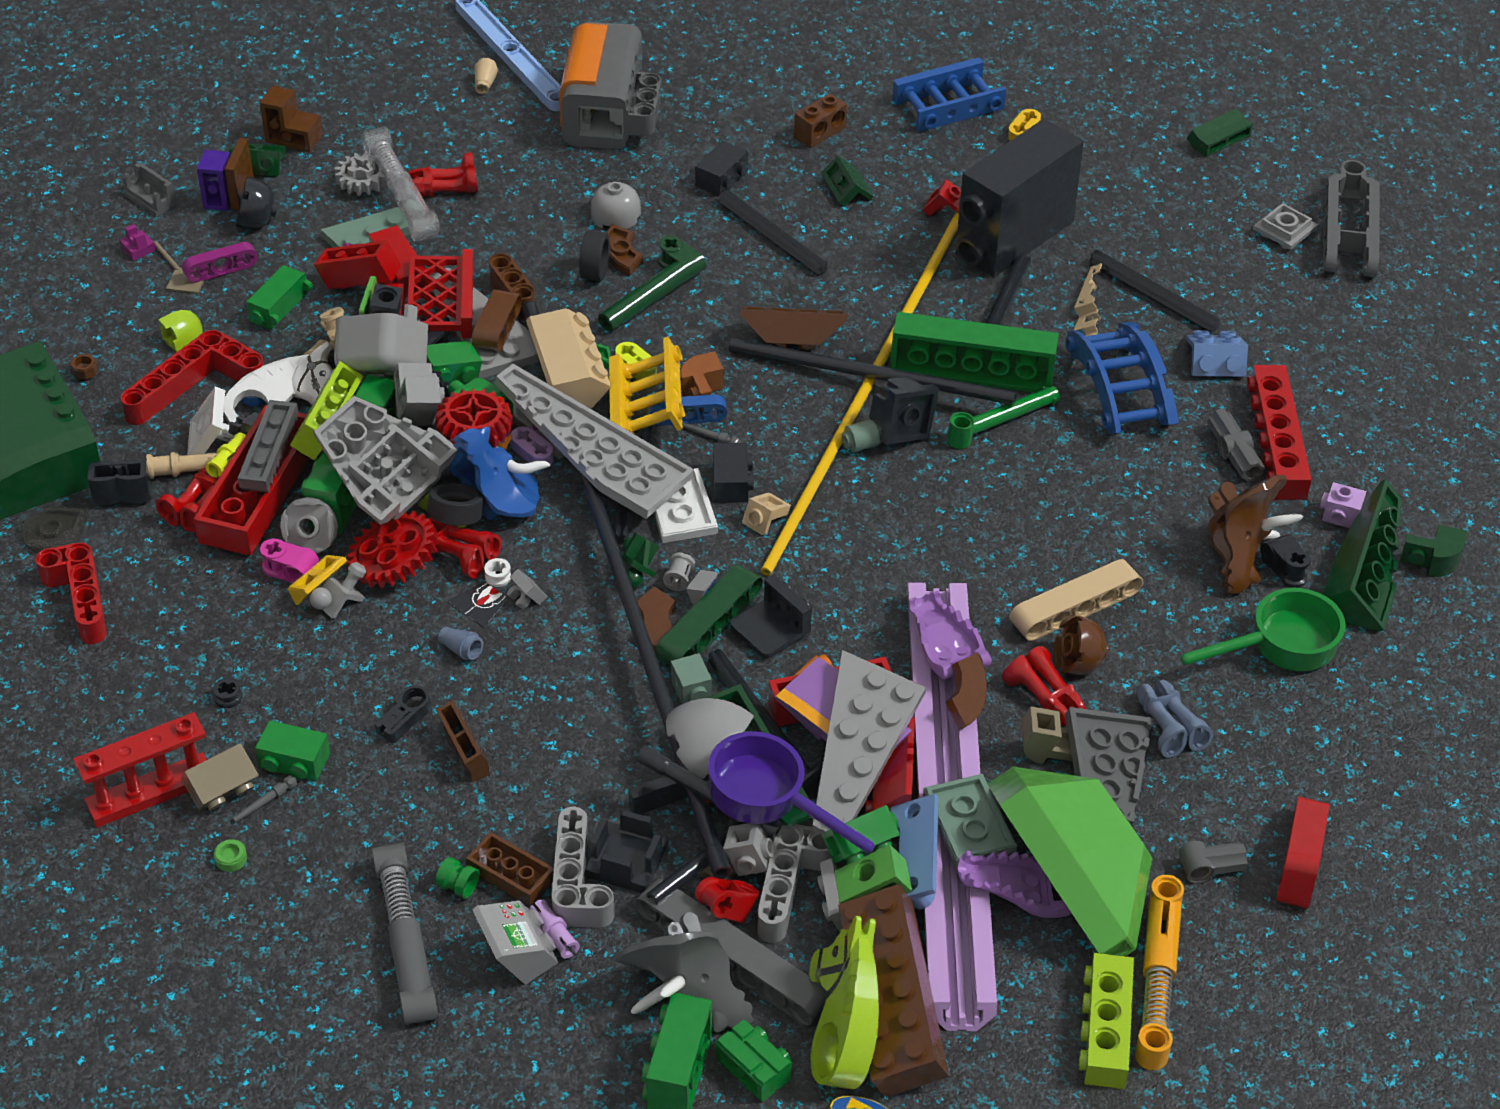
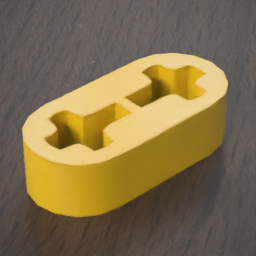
[1008,109,1041,141]

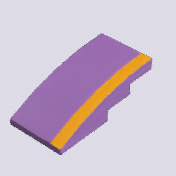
[775,657,912,748]

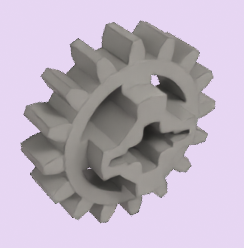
[335,152,390,196]

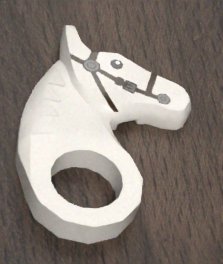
[224,342,333,425]

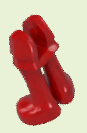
[406,152,478,197]
[155,466,220,532]
[430,518,502,578]
[1001,646,1087,727]

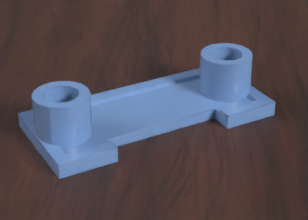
[891,793,938,909]

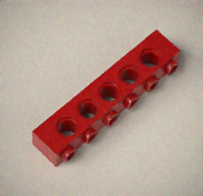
[1247,365,1312,500]

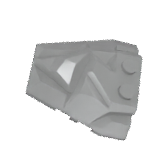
[314,396,458,524]

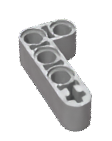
[552,807,614,928]
[758,824,831,943]

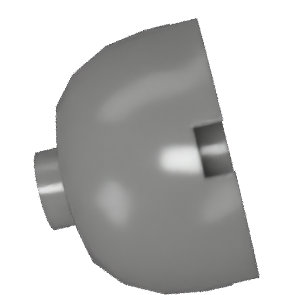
[590,182,641,229]

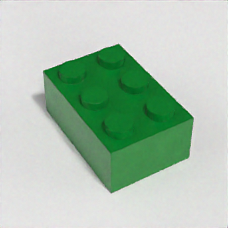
[641,993,712,1109]

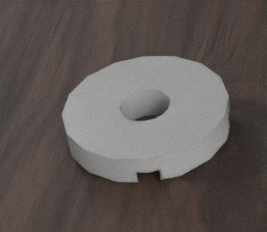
[280,497,338,554]

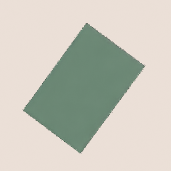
[923,773,1017,868]

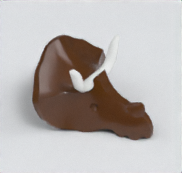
[1208,475,1303,595]

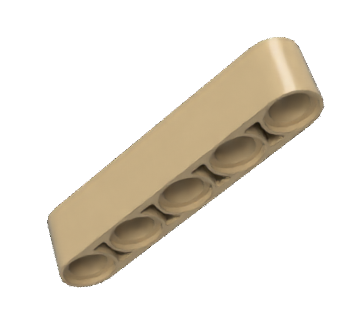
[1009,559,1143,641]

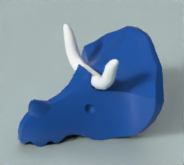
[447,427,550,520]

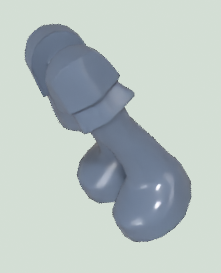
[1137,679,1214,758]

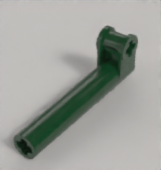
[598,235,706,332]

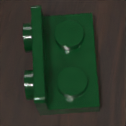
[229,144,286,176]

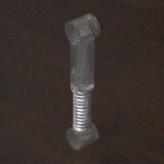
[361,126,440,242]

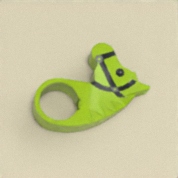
[809,916,879,1089]

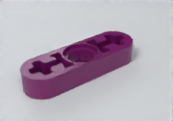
[182,242,258,283]

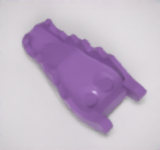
[908,591,992,679]
[957,850,1071,918]

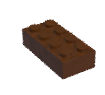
[466,832,554,906]

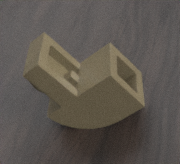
[1021,706,1073,764]

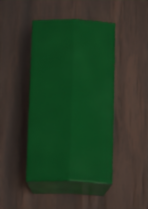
[1186,108,1253,157]

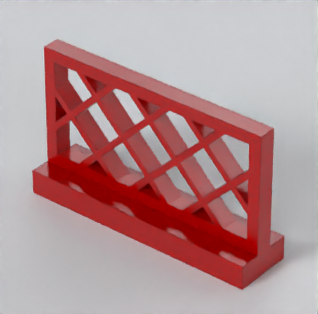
[408,249,474,338]

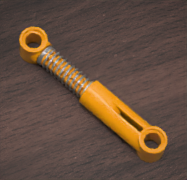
[1135,875,1184,1070]

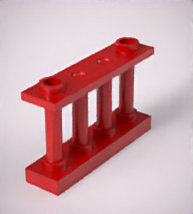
[73,712,207,828]

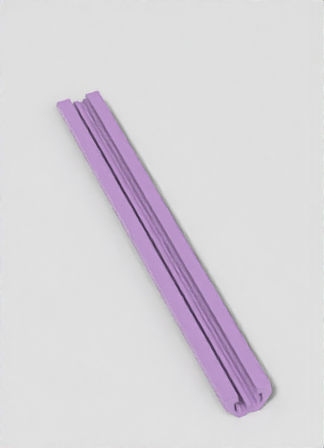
[907,583,997,1031]

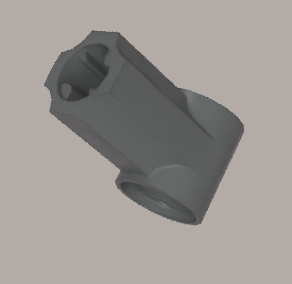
[1178,841,1248,884]

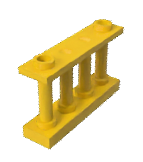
[609,336,685,434]

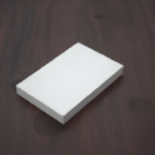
[653,468,718,543]

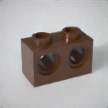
[794,94,847,148]

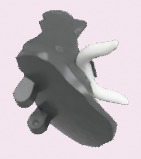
[612,912,754,1032]

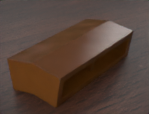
[436,700,490,782]

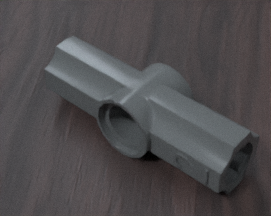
[1207,408,1265,482]

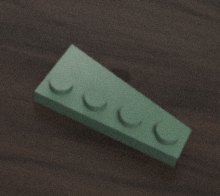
[321,201,435,248]

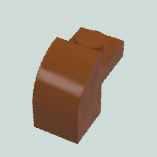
[681,351,724,411]

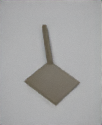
[154,241,205,294]

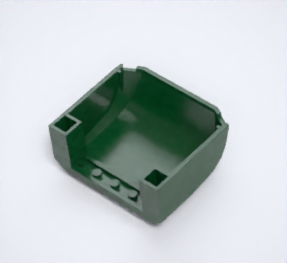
[0,341,101,520]

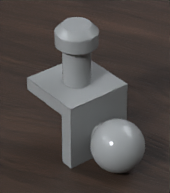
[309,562,366,618]

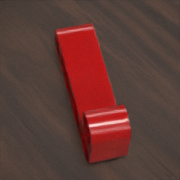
[35,543,107,644]
[1276,796,1330,909]

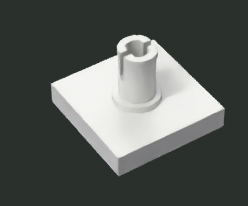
[187,386,234,455]

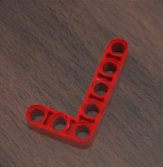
[120,330,264,425]

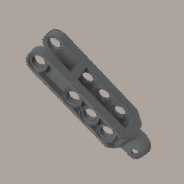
[1323,160,1380,278]

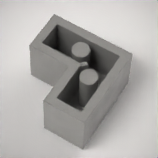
[393,363,445,426]

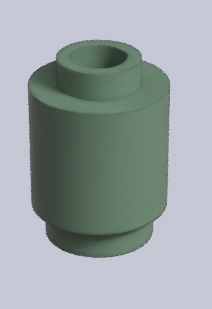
[842,419,881,453]

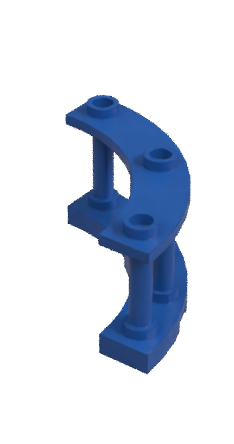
[1065,322,1179,434]

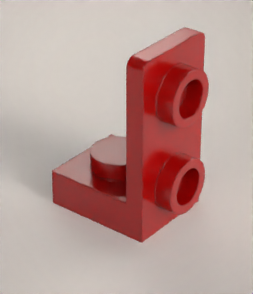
[922,179,961,216]

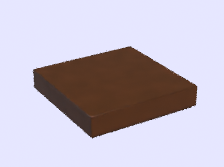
[224,138,254,210]

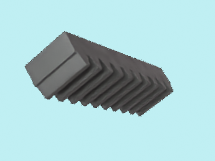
[238,400,298,493]

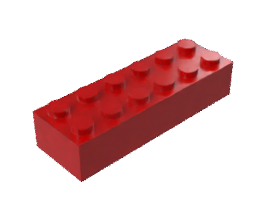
[194,405,310,556]

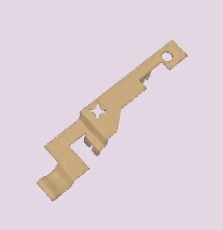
[1074,263,1102,336]

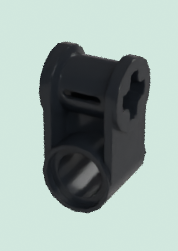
[1260,534,1311,588]

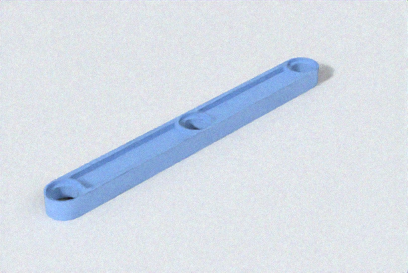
[455,0,561,111]

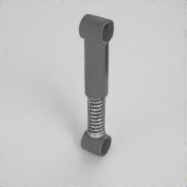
[372,842,438,1025]

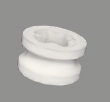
[484,558,511,587]

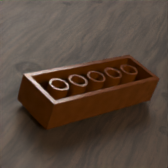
[838,884,949,1097]

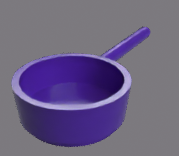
[708,731,874,853]

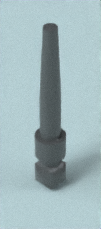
[682,422,740,443]
[232,775,298,823]

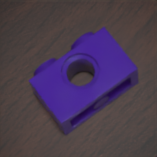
[196,150,230,211]

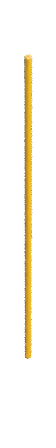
[761,212,959,576]

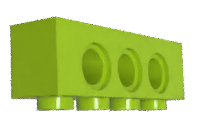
[290,361,363,460]
[1079,953,1134,1089]

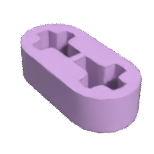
[511,426,554,465]

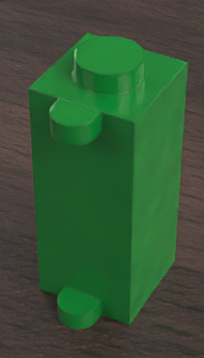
[247,265,313,330]

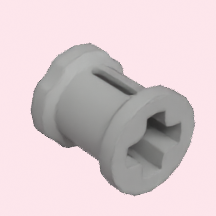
[663,552,695,591]

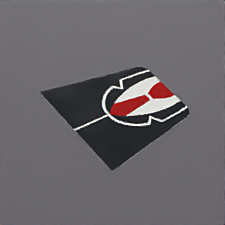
[447,582,507,627]

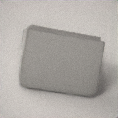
[686,570,718,606]

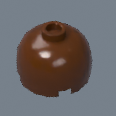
[1053,615,1109,676]

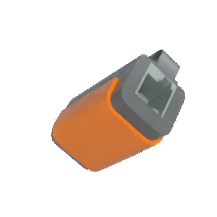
[559,21,661,149]

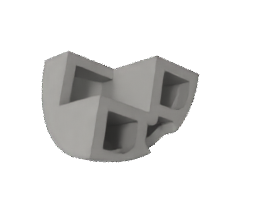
[666,698,754,779]

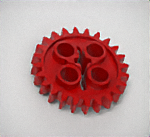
[347,511,439,588]

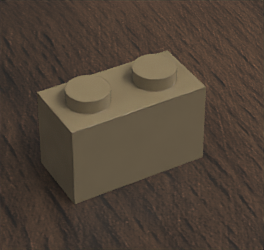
[181,743,259,811]

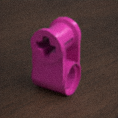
[260,539,319,584]

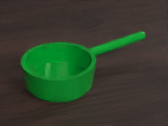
[1180,588,1346,672]

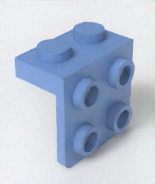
[1186,331,1248,377]

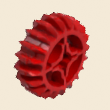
[435,388,512,448]

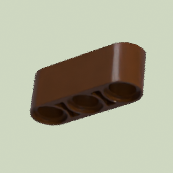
[489,253,536,319]
[472,289,522,352]

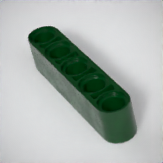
[655,564,764,666]

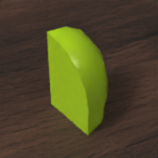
[158,310,202,352]

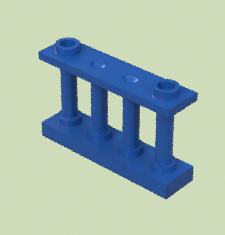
[892,57,1006,132]

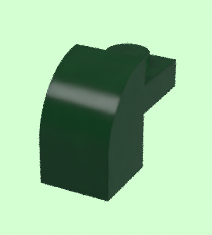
[1400,524,1467,577]

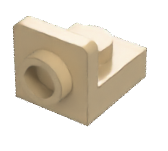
[742,492,791,535]

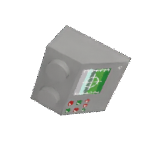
[472,901,558,985]

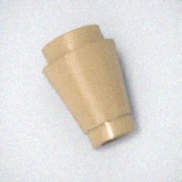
[474,58,498,94]

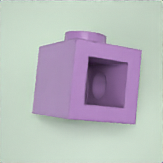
[1320,482,1367,528]

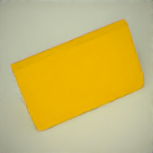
[288,555,347,605]

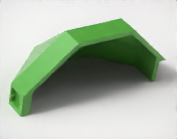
[988,767,1152,957]

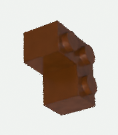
[260,85,323,152]

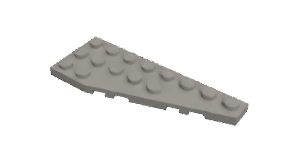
[495,364,694,519]

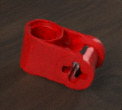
[695,877,759,923]

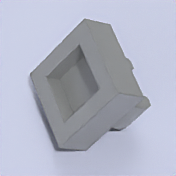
[507,569,548,609]

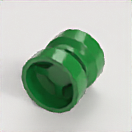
[435,857,480,899]

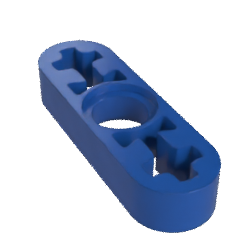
[647,395,727,426]

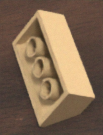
[526,308,611,409]

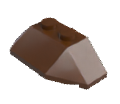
[740,306,848,349]

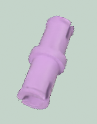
[529,900,580,958]

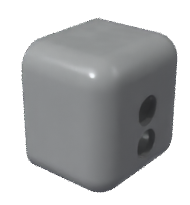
[334,304,428,379]

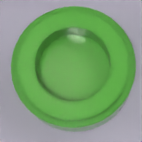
[214,839,247,872]

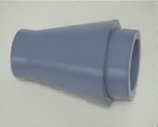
[438,627,483,660]

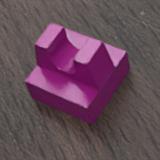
[119,224,156,261]

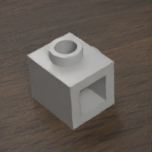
[723,823,774,876]

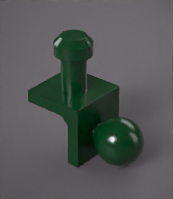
[622,533,660,589]

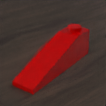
[865,717,915,833]

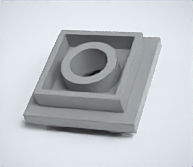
[1253,203,1318,250]

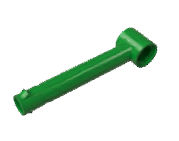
[947,386,1060,449]

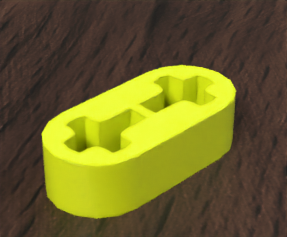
[615,342,657,380]

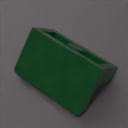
[821,155,874,206]

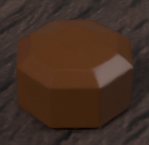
[69,354,98,380]

